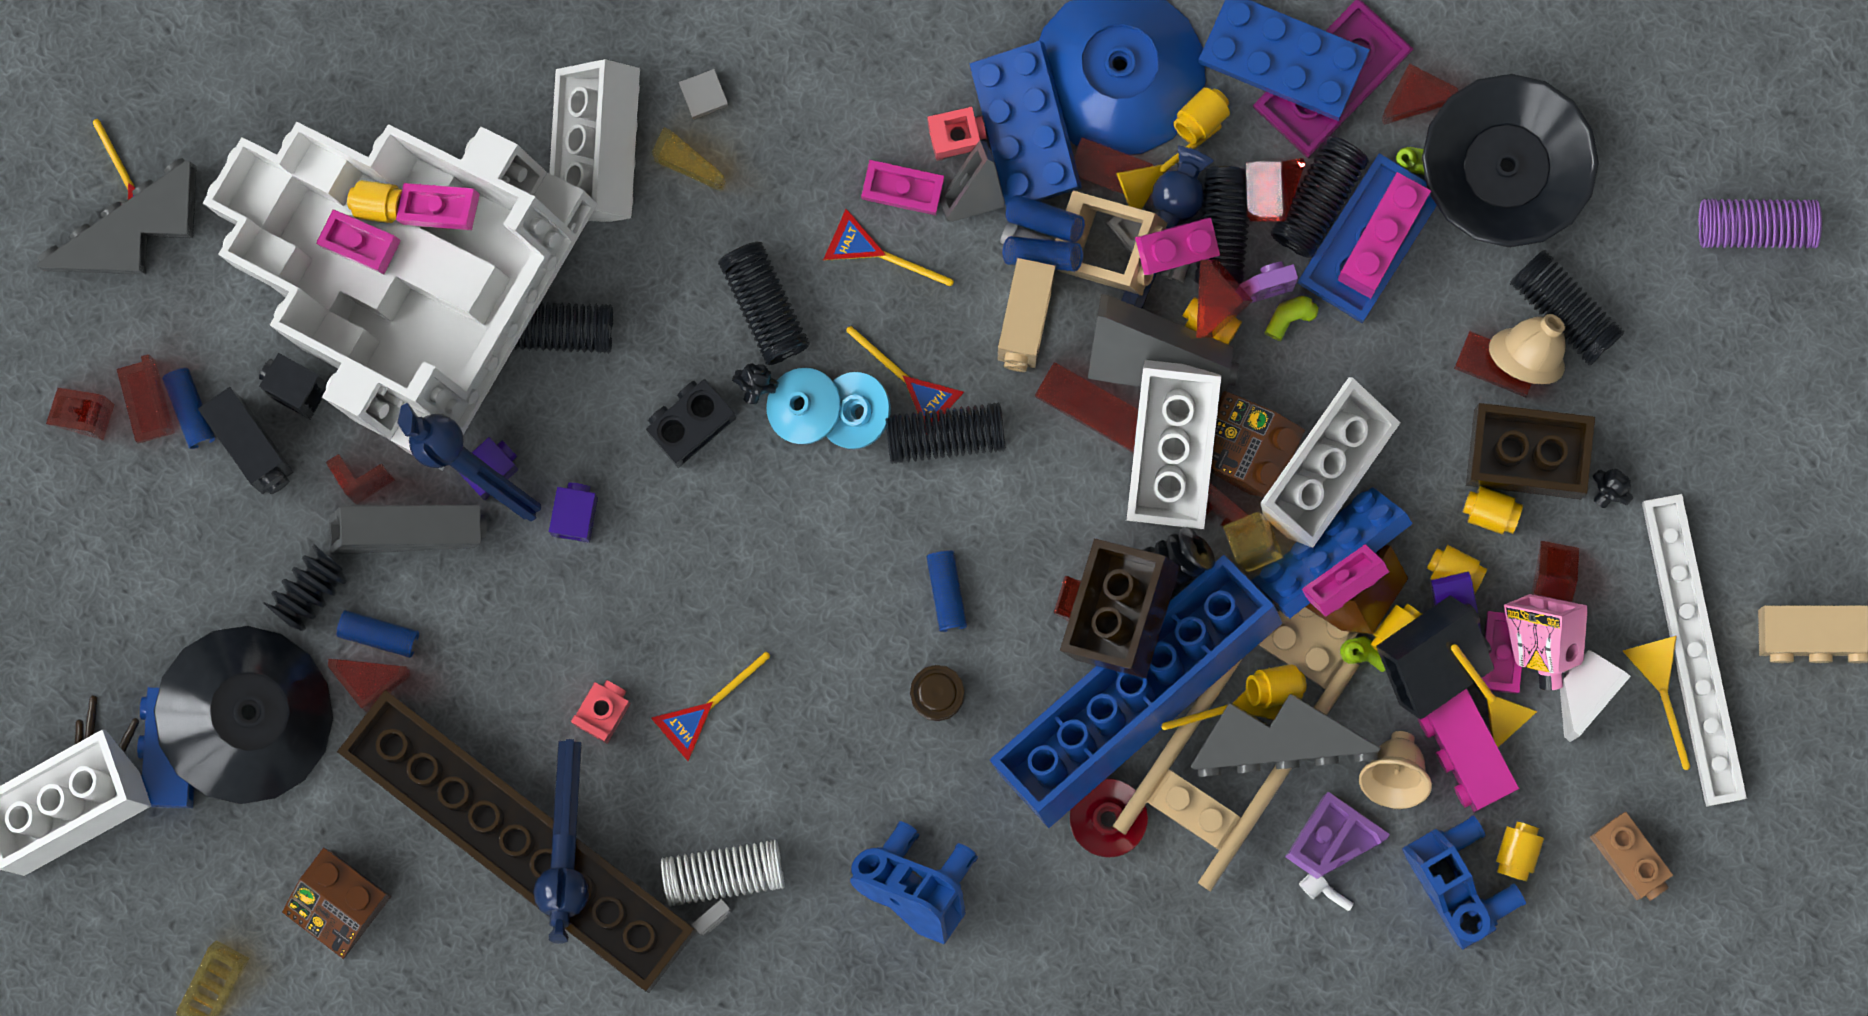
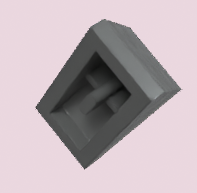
[940,140,1005,222]

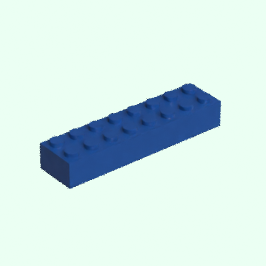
[990,555,1283,828]

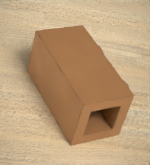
[1590,812,1673,901]

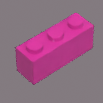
[1338,172,1431,299]
[1418,689,1519,812]

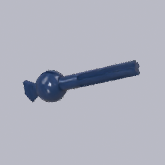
[1121,145,1214,309]
[397,402,541,522]
[533,739,589,944]

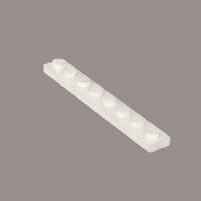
[1642,494,1747,807]

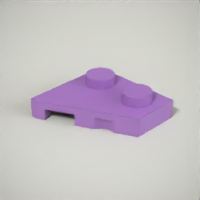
[1218,262,1298,310]
[1285,792,1390,879]

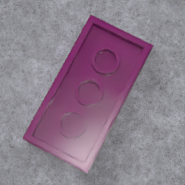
[1253,0,1413,159]

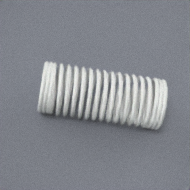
[661,840,784,907]

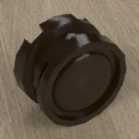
[910,665,965,722]

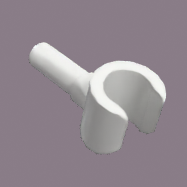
[1299,874,1354,911]

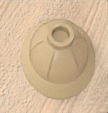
[1489,314,1566,384]
[1359,731,1432,809]

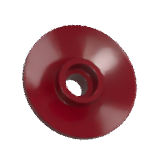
[1070,779,1148,858]

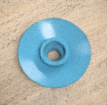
[766,368,841,444]
[826,372,891,449]

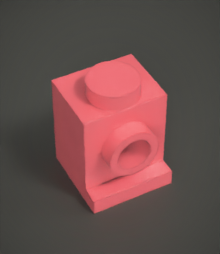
[927,107,987,161]
[571,680,631,744]

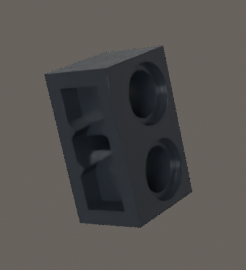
[259,353,327,420]
[646,379,736,468]

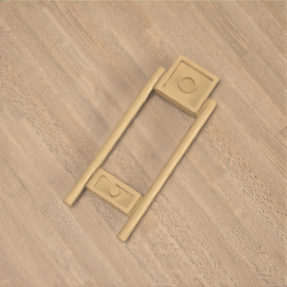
[1113,607,1360,892]

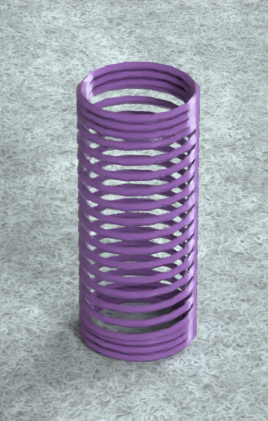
[1698,199,1822,249]

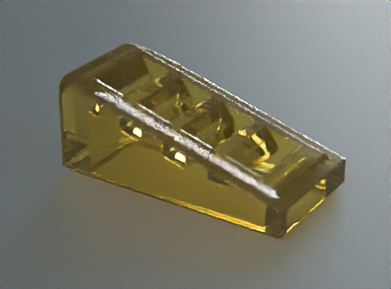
[652,127,726,192]
[175,941,250,1016]

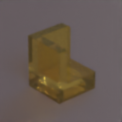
[1223,511,1283,572]

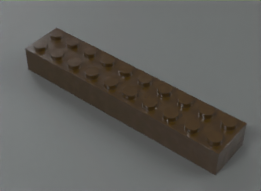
[337,690,697,993]

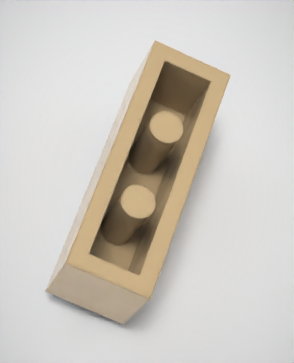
[1758,606,1868,663]

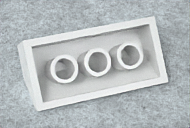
[549,59,640,222]
[1127,360,1221,529]
[1261,377,1401,548]
[0,730,151,876]

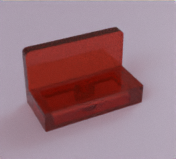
[117,354,175,444]
[326,454,395,505]

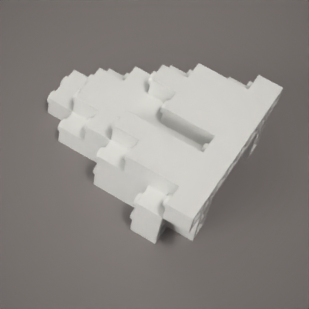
[203,122,598,471]

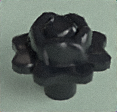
[732,363,779,404]
[1592,469,1633,508]

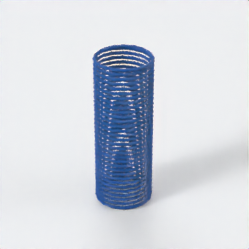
[1006,195,1085,243]
[1002,236,1083,272]
[162,368,216,449]
[926,550,967,632]
[336,610,419,658]

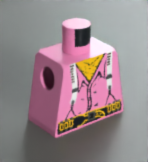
[1504,594,1587,690]

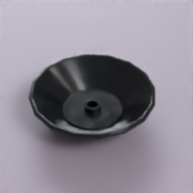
[1422,74,1599,248]
[154,626,333,804]

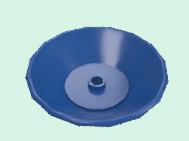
[1039,0,1206,156]

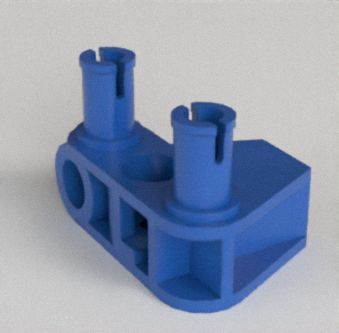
[1402,815,1526,950]
[850,821,978,945]

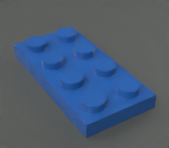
[1198,0,1370,121]
[969,41,1082,210]
[1297,153,1437,323]
[1251,487,1413,619]

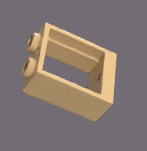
[1049,191,1167,295]
[998,258,1055,372]

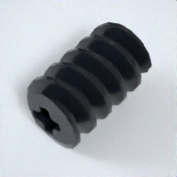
[1144,527,1216,588]
[263,544,347,631]

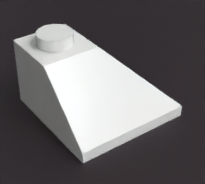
[1560,650,1631,742]

